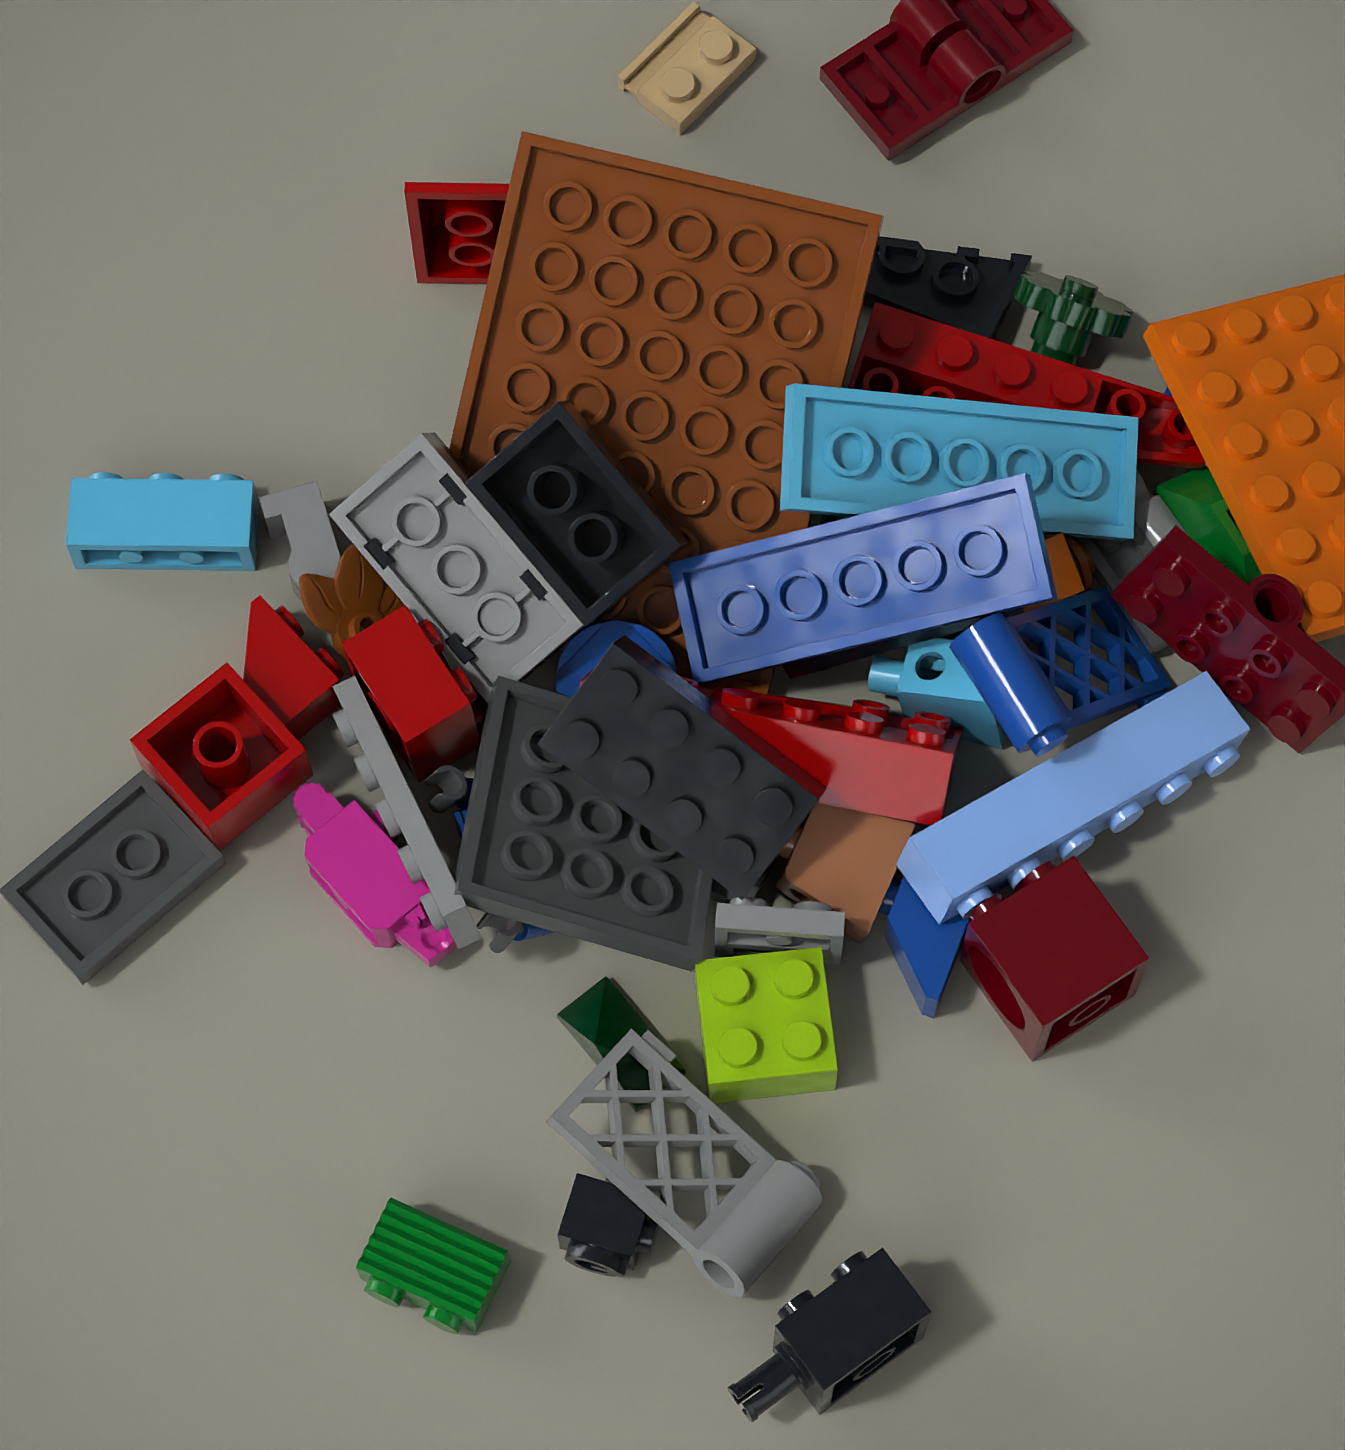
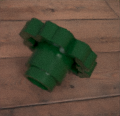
[1013,270,1134,366]

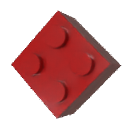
[341,605,483,783]
[129,662,314,851]

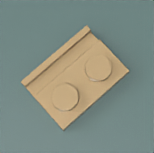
[618,1,756,135]

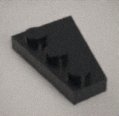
[863,236,1032,339]

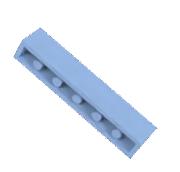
[896,671,1250,925]

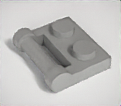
[714,897,845,966]

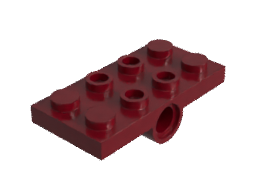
[819,0,1073,161]
[1110,525,1345,753]

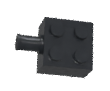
[727,1247,931,1422]

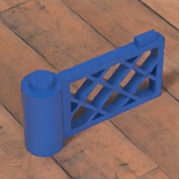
[949,586,1173,757]

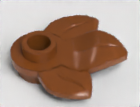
[299,544,409,660]

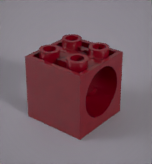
[960,855,1149,1062]

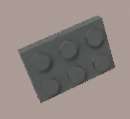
[0,769,226,986]

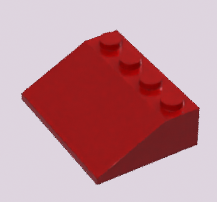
[404,182,510,284]

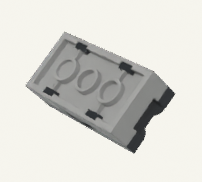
[329,432,587,703]

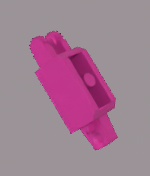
[292,781,457,968]

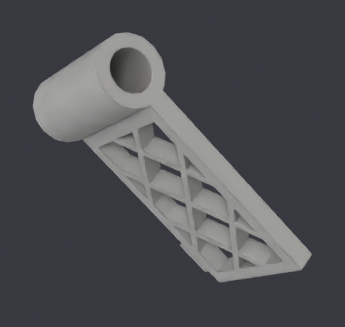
[546,1028,823,1298]

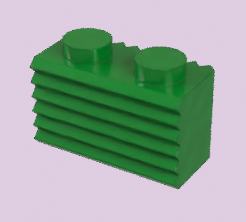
[356,1197,511,1334]

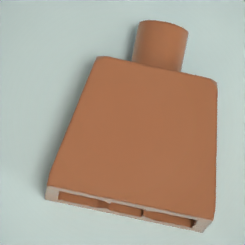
[776,803,916,942]

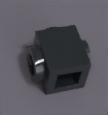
[557,1173,659,1277]

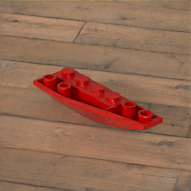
[848,302,1205,468]
[579,669,963,825]

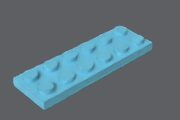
[780,383,1138,541]

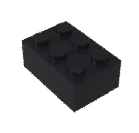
[465,401,689,626]

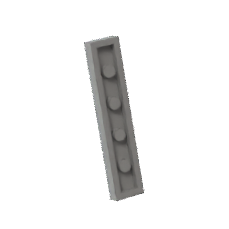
[332,676,482,949]

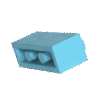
[66,472,260,571]

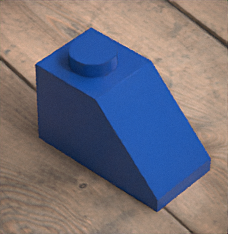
[879,876,971,1019]

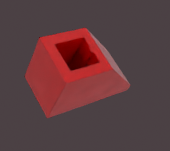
[243,595,344,740]

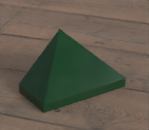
[557,976,686,1113]

